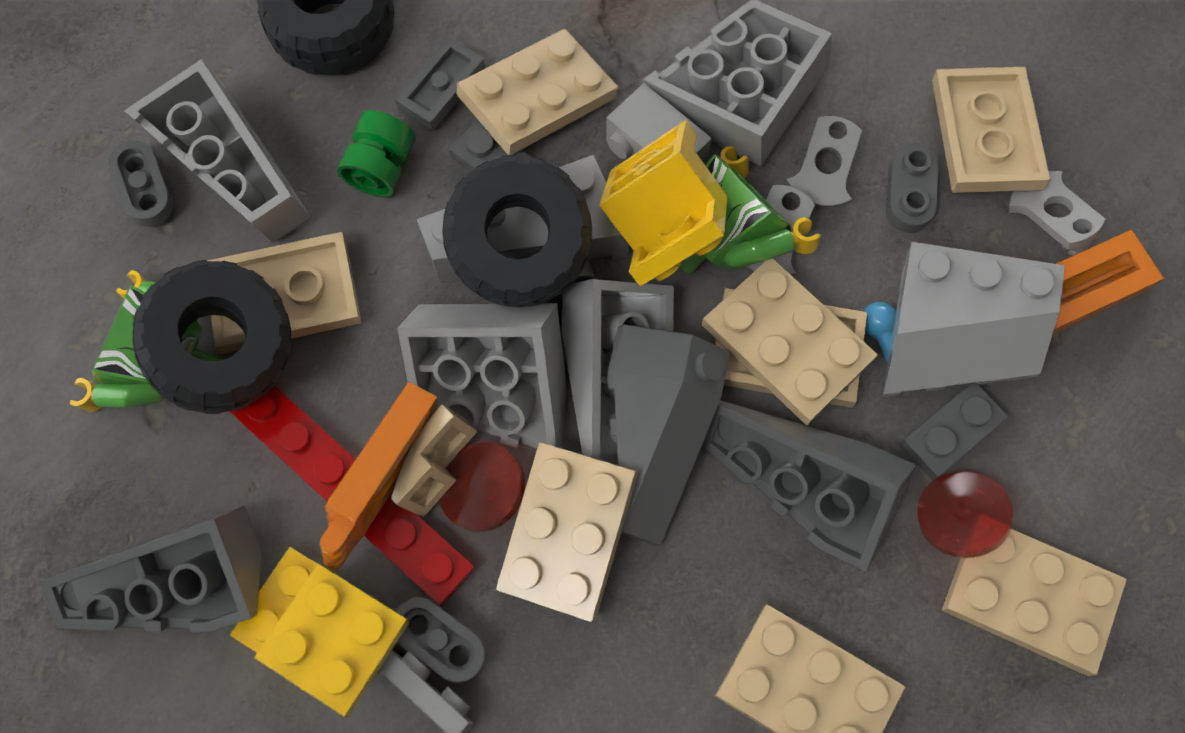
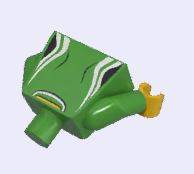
[680,146,821,275]
[70,271,223,412]

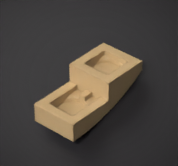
[391,404,478,517]

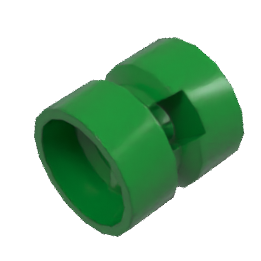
[337,110,416,198]

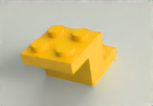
[599,119,728,287]
[230,547,410,717]

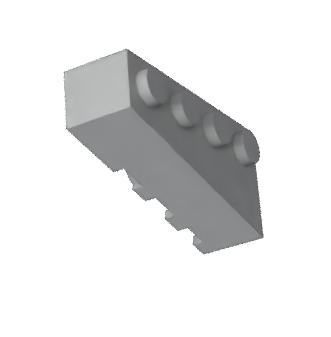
[124,59,311,243]
[416,155,629,282]

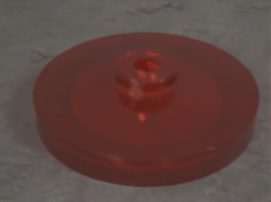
[439,442,525,532]
[917,472,1013,558]

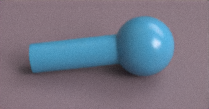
[863,302,896,363]

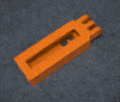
[1053,229,1164,335]
[320,382,437,570]

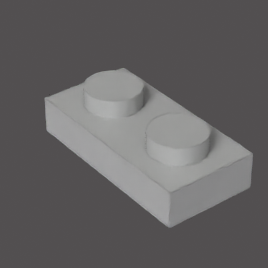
[379,651,474,733]

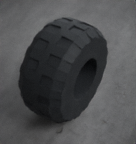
[257,0,395,76]
[442,155,593,307]
[132,260,291,414]

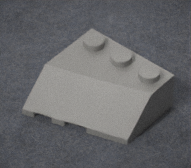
[643,0,832,166]
[882,242,1065,397]
[397,303,568,449]

